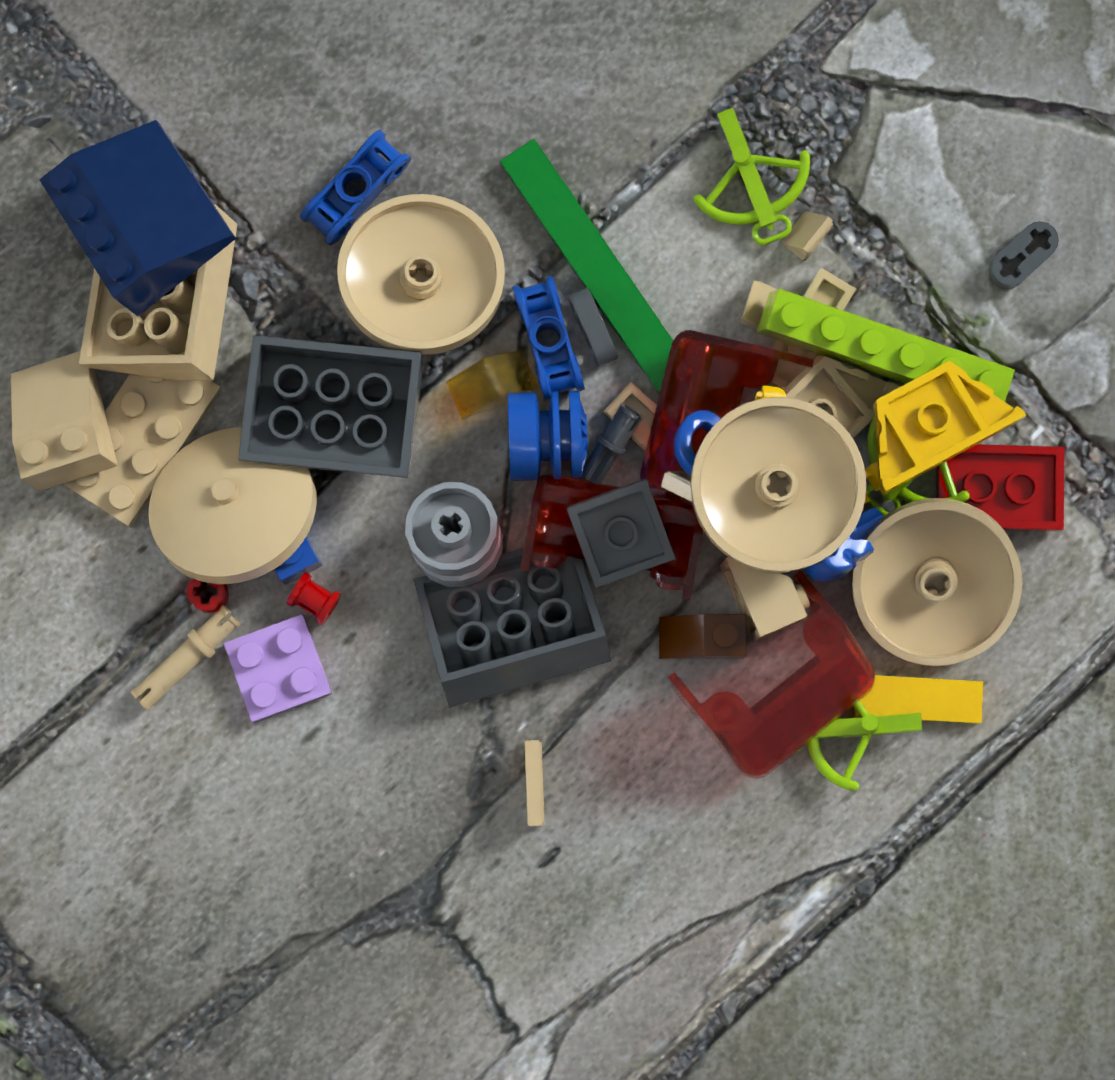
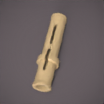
[130,605,242,711]

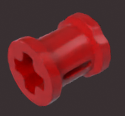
[286,572,342,626]
[186,579,229,613]

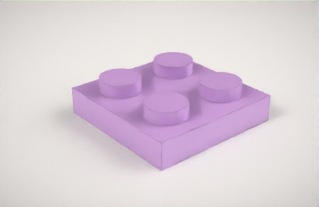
[224,614,332,723]

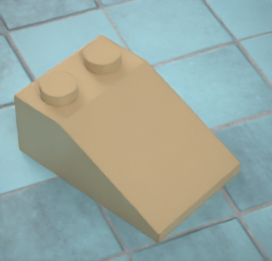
[11,351,118,491]

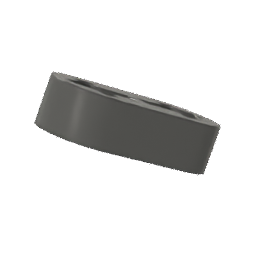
[988,221,1059,289]
[567,287,618,367]

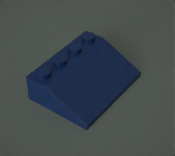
[39,120,236,316]

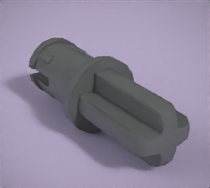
[582,404,643,485]

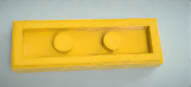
[854,674,983,724]

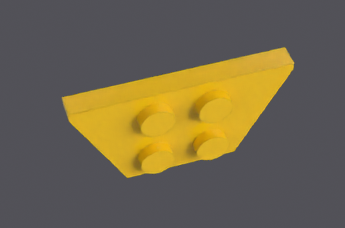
[874,361,1026,495]

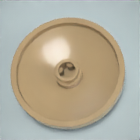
[337,194,505,355]
[691,397,866,572]
[149,427,317,584]
[851,498,1023,666]

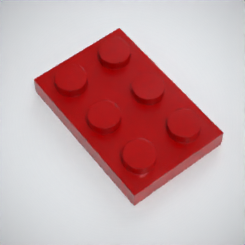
[936,444,1065,532]

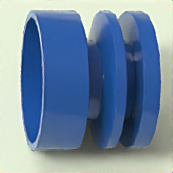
[508,391,588,481]

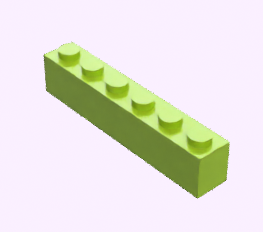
[756,288,1015,402]

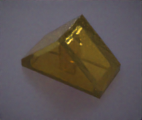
[446,349,538,420]

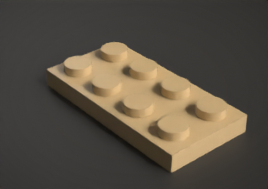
[63,374,222,528]

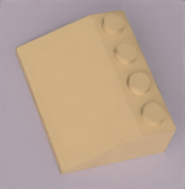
[79,204,237,381]

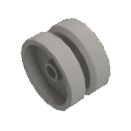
[405,482,503,587]

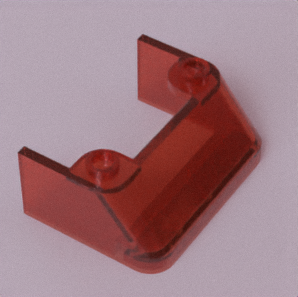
[640,330,814,506]
[520,475,703,600]
[668,571,875,779]

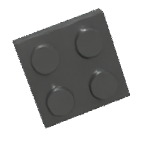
[567,478,676,588]

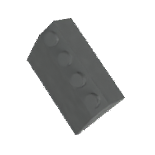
[238,335,423,478]
[413,534,611,708]

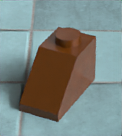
[659,614,747,659]

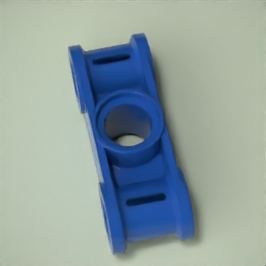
[300,130,411,246]
[512,276,585,401]

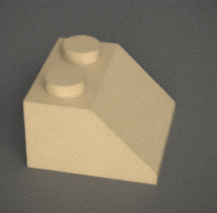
[720,557,810,642]

